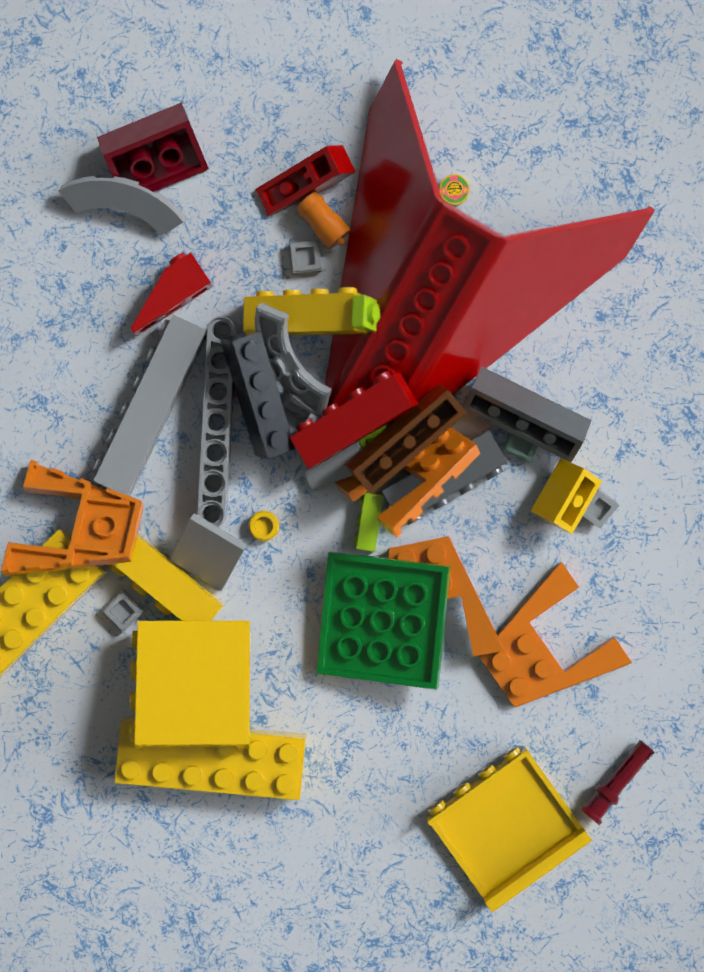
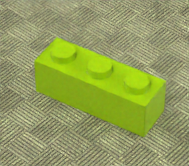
[353,492,384,552]

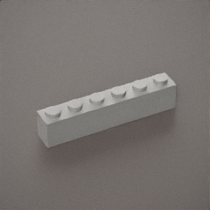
[92,315,207,497]

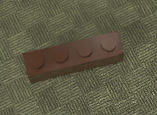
[344,384,466,495]

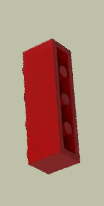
[290,371,419,469]

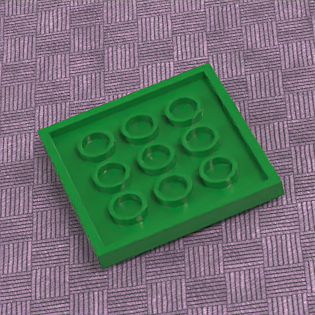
[316,551,451,690]

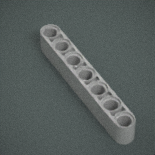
[197,316,237,527]

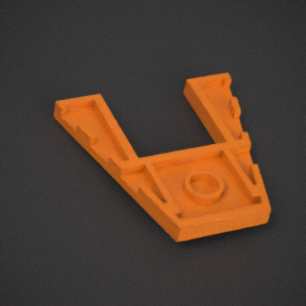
[335,427,480,538]
[0,460,144,576]
[389,536,504,657]
[479,562,632,707]

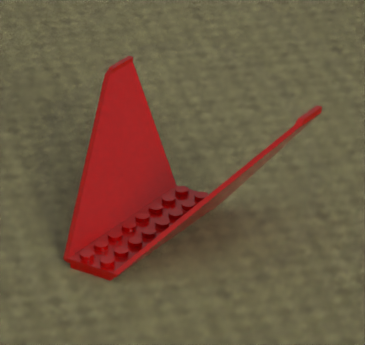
[325,59,655,426]

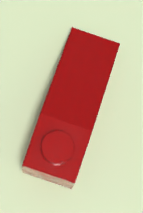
[256,145,356,216]
[131,252,213,336]

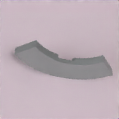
[58,176,186,235]
[255,303,332,418]

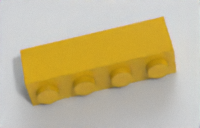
[243,288,367,336]
[107,534,225,621]

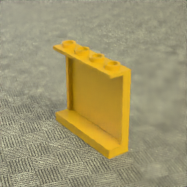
[129,620,251,750]
[426,746,592,913]

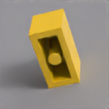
[530,458,602,534]

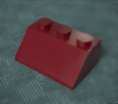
[97,102,209,192]

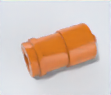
[296,191,351,250]

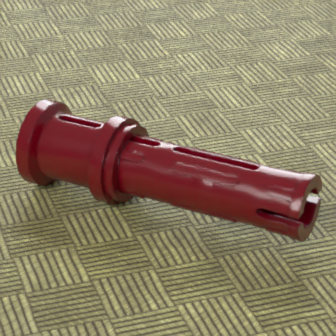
[578,740,655,826]

